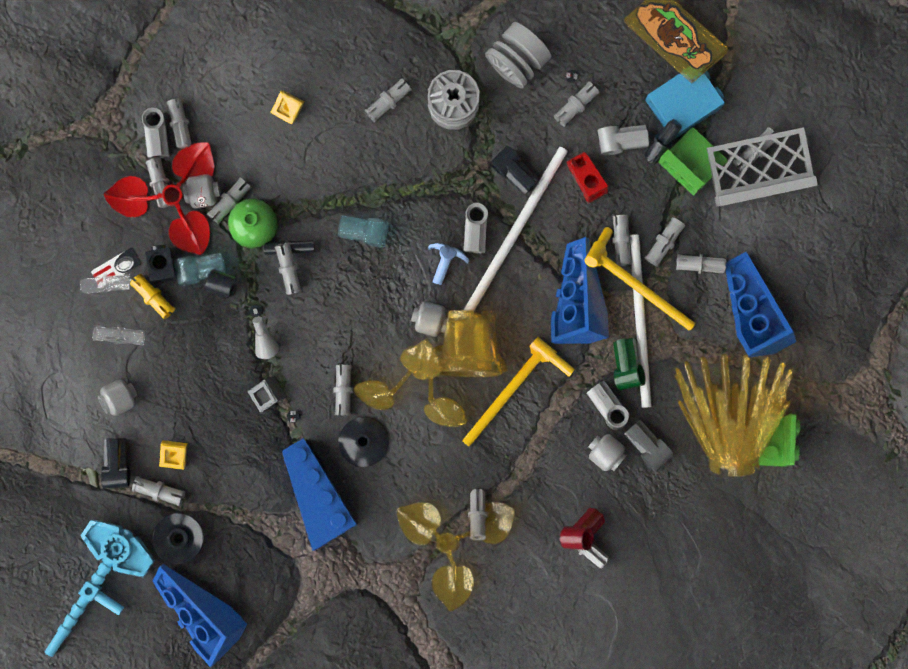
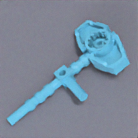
[45,520,155,657]

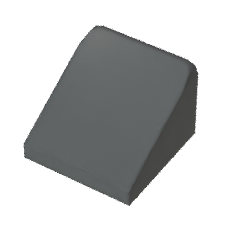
[248,377,286,413]

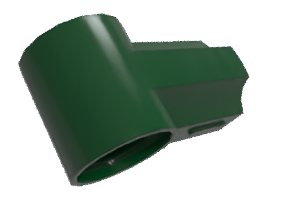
[613,338,646,390]

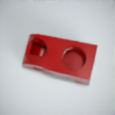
[567,152,608,204]

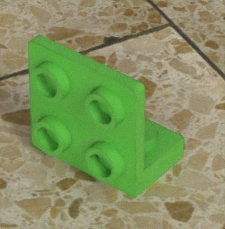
[659,128,727,196]
[756,414,800,467]

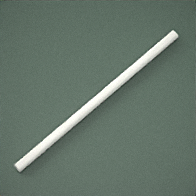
[448,147,568,341]

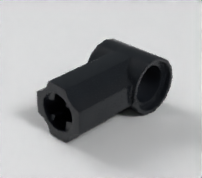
[490,145,540,195]
[205,269,237,300]
[101,438,130,488]

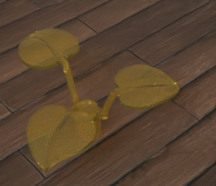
[353,339,468,427]
[397,502,515,611]

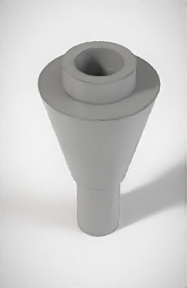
[253,316,280,359]

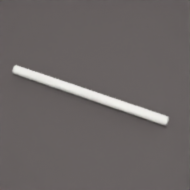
[630,234,652,408]

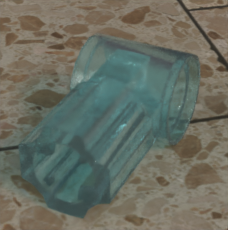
[338,215,389,247]
[174,253,226,286]

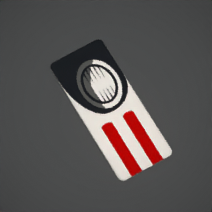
[91,248,141,287]

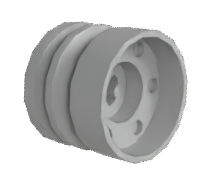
[485,22,551,88]
[428,70,479,130]

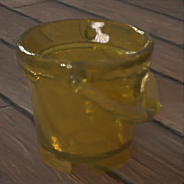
[428,310,508,377]

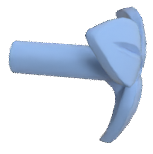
[428,243,469,285]

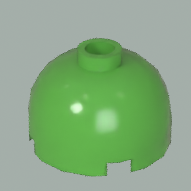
[228,199,278,249]

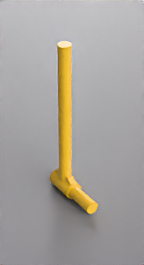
[585,227,695,331]
[462,337,575,447]

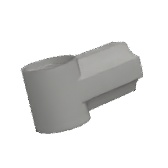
[142,107,170,159]
[598,125,649,155]
[463,203,488,253]
[586,381,629,430]

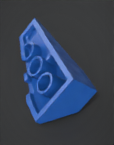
[551,237,609,344]
[726,252,797,358]
[153,564,247,667]

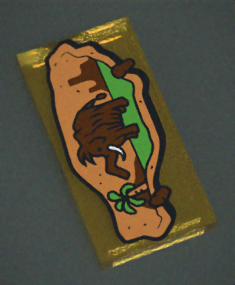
[624,0,728,83]

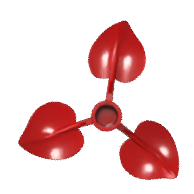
[104,142,214,255]

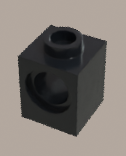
[145,245,178,284]

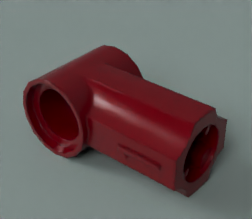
[560,508,605,551]

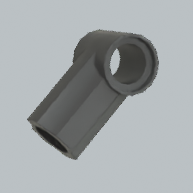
[624,420,674,471]

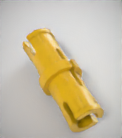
[130,274,175,319]

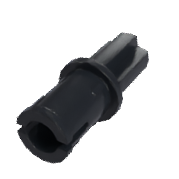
[644,119,682,164]

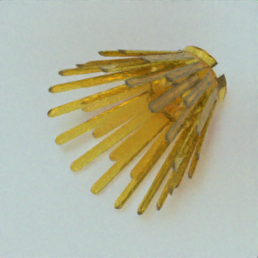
[674,354,793,476]

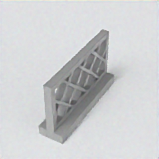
[706,127,818,206]

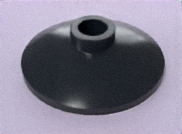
[338,417,388,467]
[153,513,203,564]

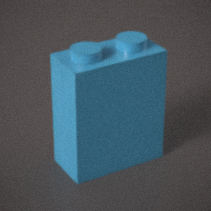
[645,67,725,140]

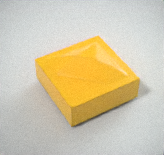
[271,90,304,124]
[159,440,187,470]

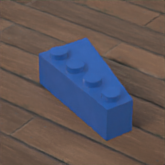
[282,438,358,551]

